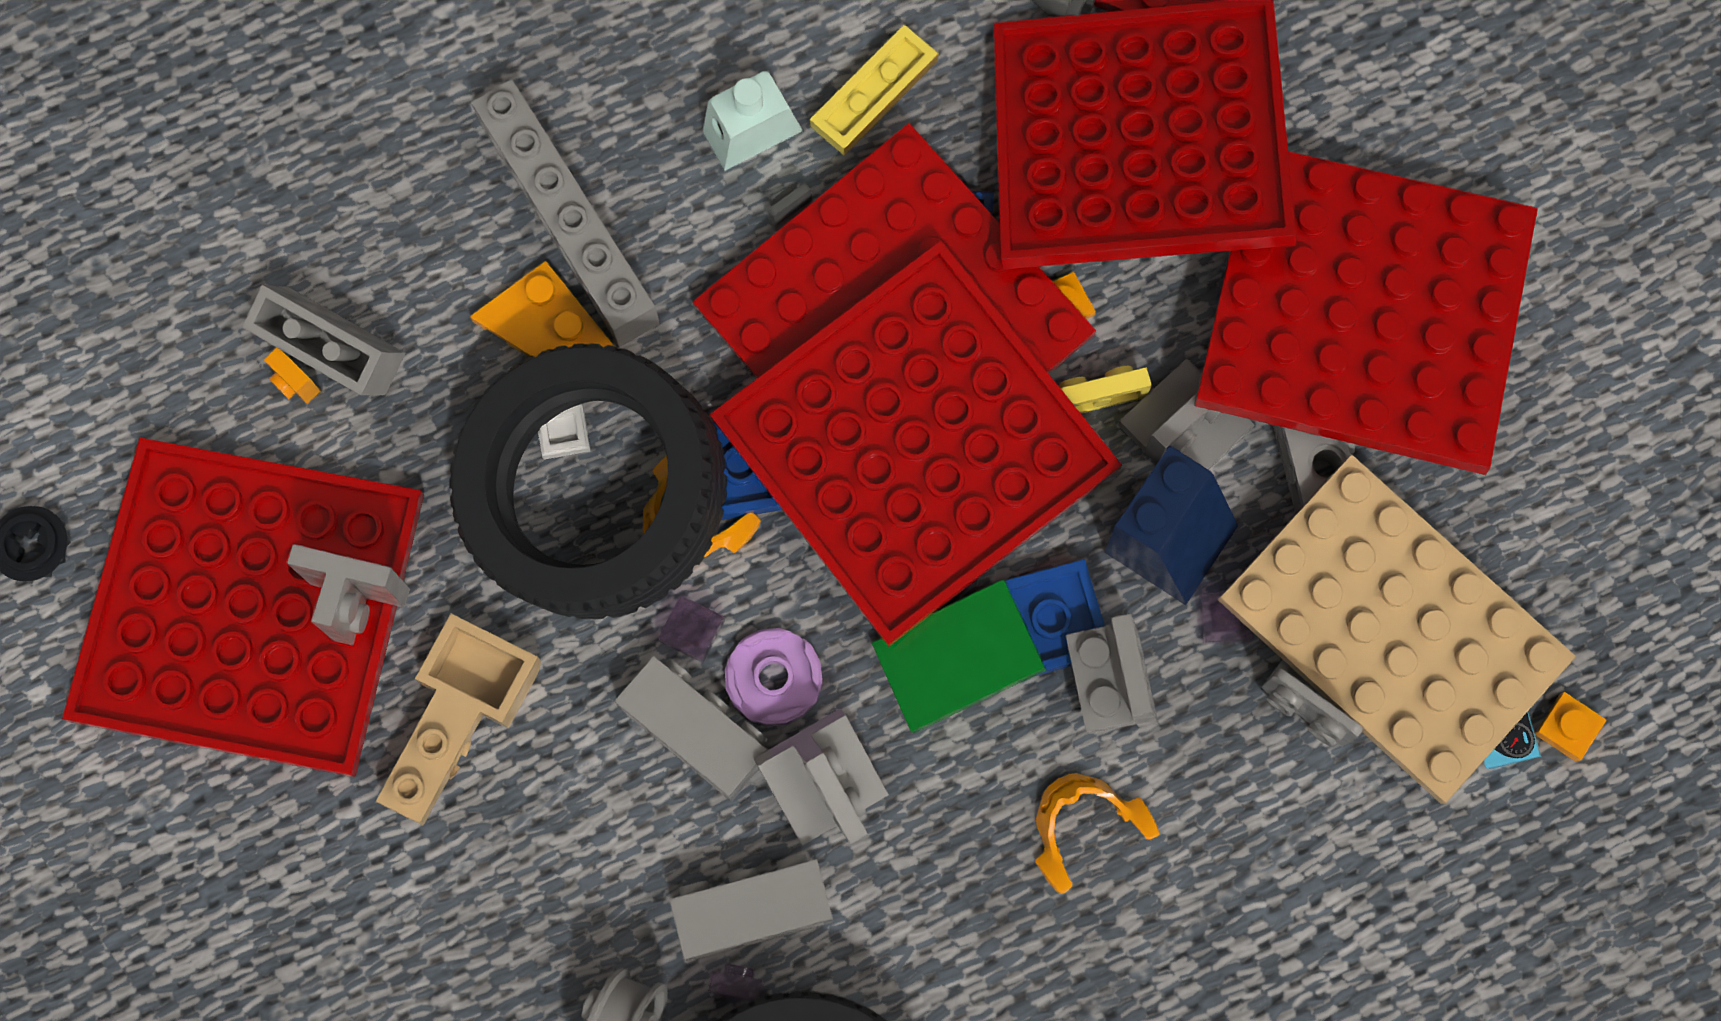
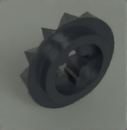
[0,506,71,584]

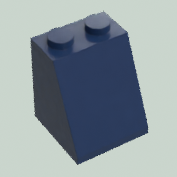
[1104,445,1238,605]

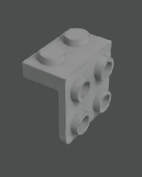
[1261,659,1363,747]

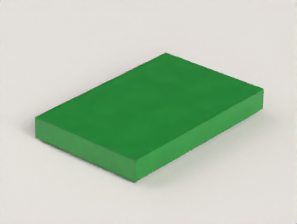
[872,579,1047,733]

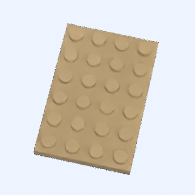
[1218,455,1576,804]

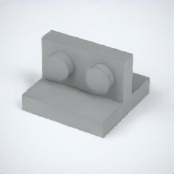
[1118,358,1255,470]
[287,544,410,645]
[1066,614,1159,734]
[754,708,888,846]

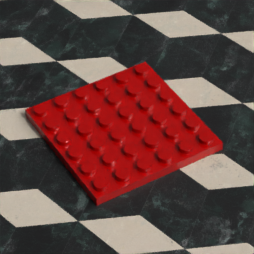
[994,0,1296,269]
[692,123,1096,379]
[1195,151,1538,475]
[709,240,1122,647]
[62,438,424,778]

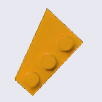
[470,261,614,357]

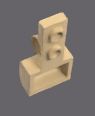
[376,614,541,826]

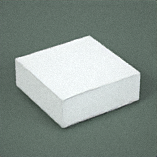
[538,404,591,460]

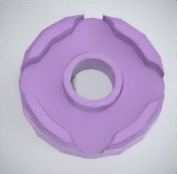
[725,628,823,727]

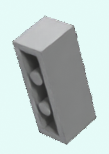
[242,284,406,395]
[614,656,768,802]
[669,854,834,962]

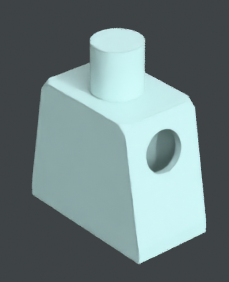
[703,71,802,171]

